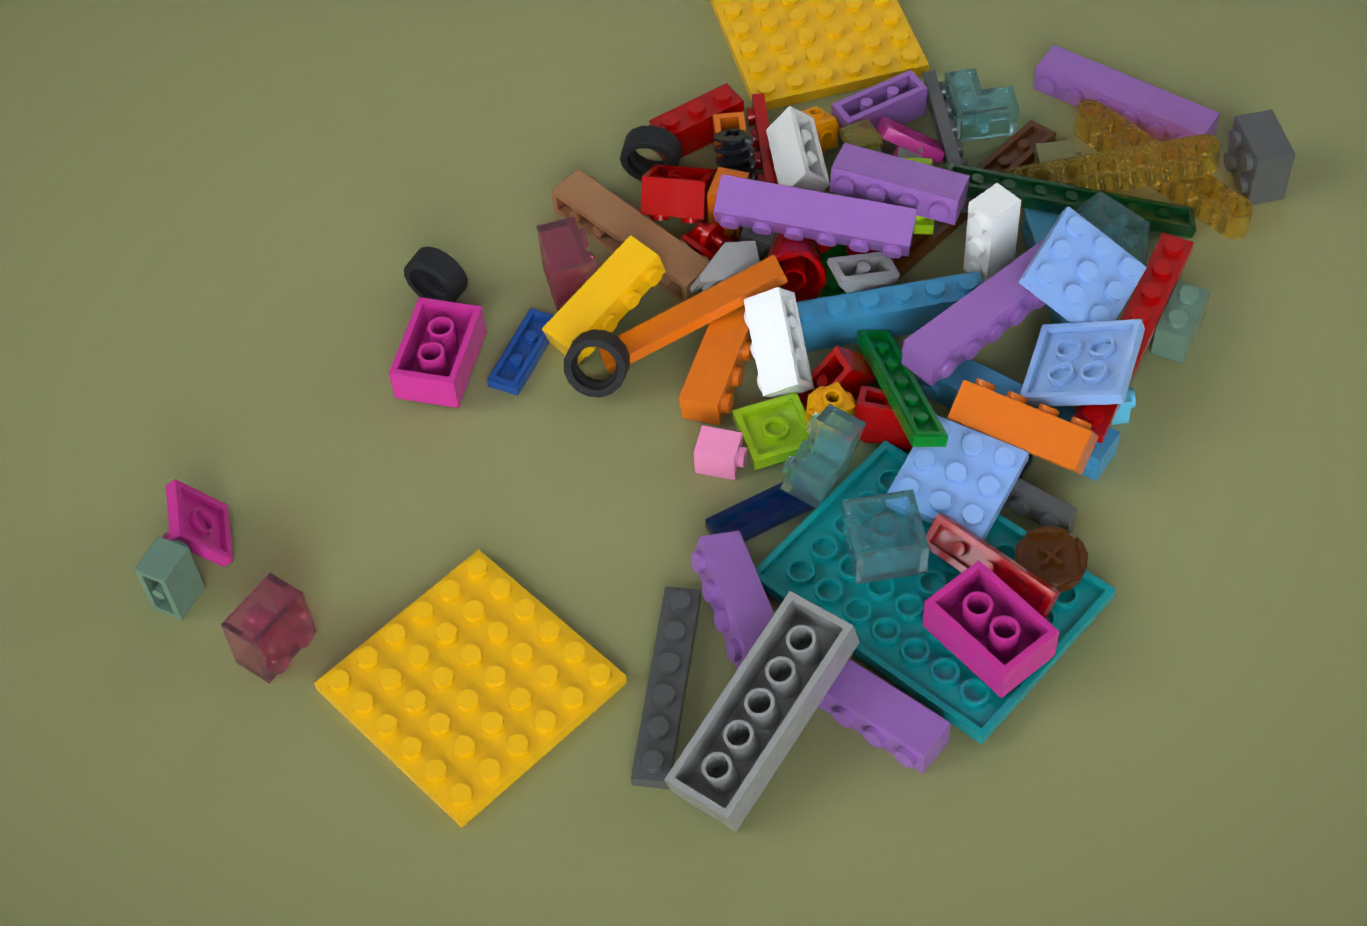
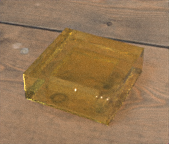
[840,118,883,150]

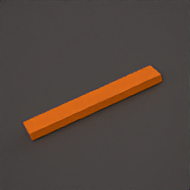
[598,255,788,374]

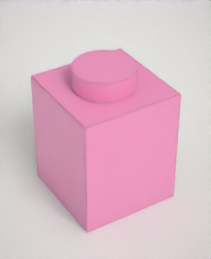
[693,425,748,480]

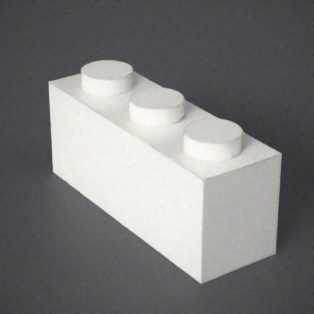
[766,106,830,192]
[963,183,1021,283]
[744,287,814,398]

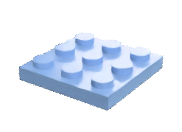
[1018,206,1147,323]
[1020,319,1145,407]
[884,415,1029,540]

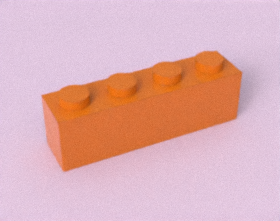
[679,305,753,426]
[947,378,1099,475]

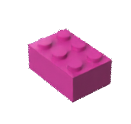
[389,297,487,408]
[923,560,1059,698]

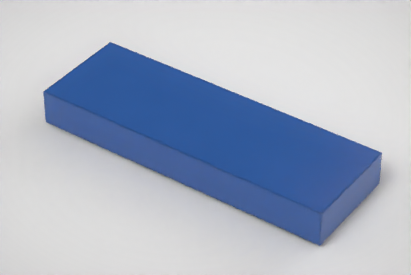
[487,308,554,396]

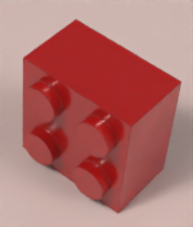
[641,164,717,223]

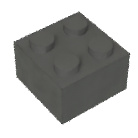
[1224,109,1295,206]

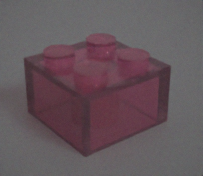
[537,217,597,312]
[221,573,317,684]

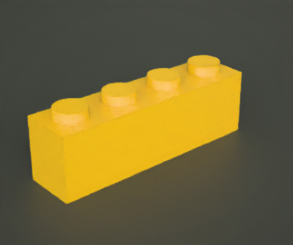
[542,235,666,364]

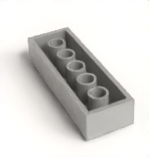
[664,591,860,832]

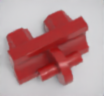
[681,220,735,260]

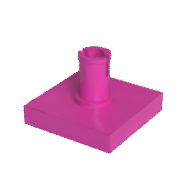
[877,116,945,164]
[162,479,233,567]

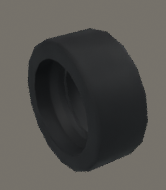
[620,126,682,181]
[404,246,468,302]
[564,329,630,398]

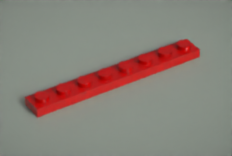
[1074,232,1194,443]

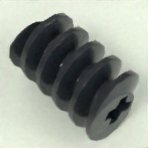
[713,129,757,180]

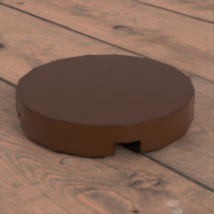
[1014,526,1088,592]

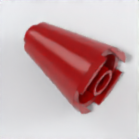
[766,233,826,302]

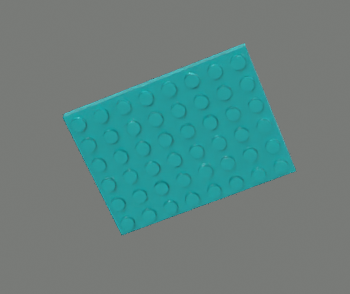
[755,440,1116,745]

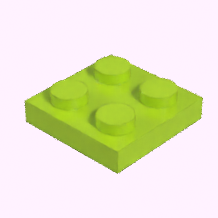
[732,392,820,470]

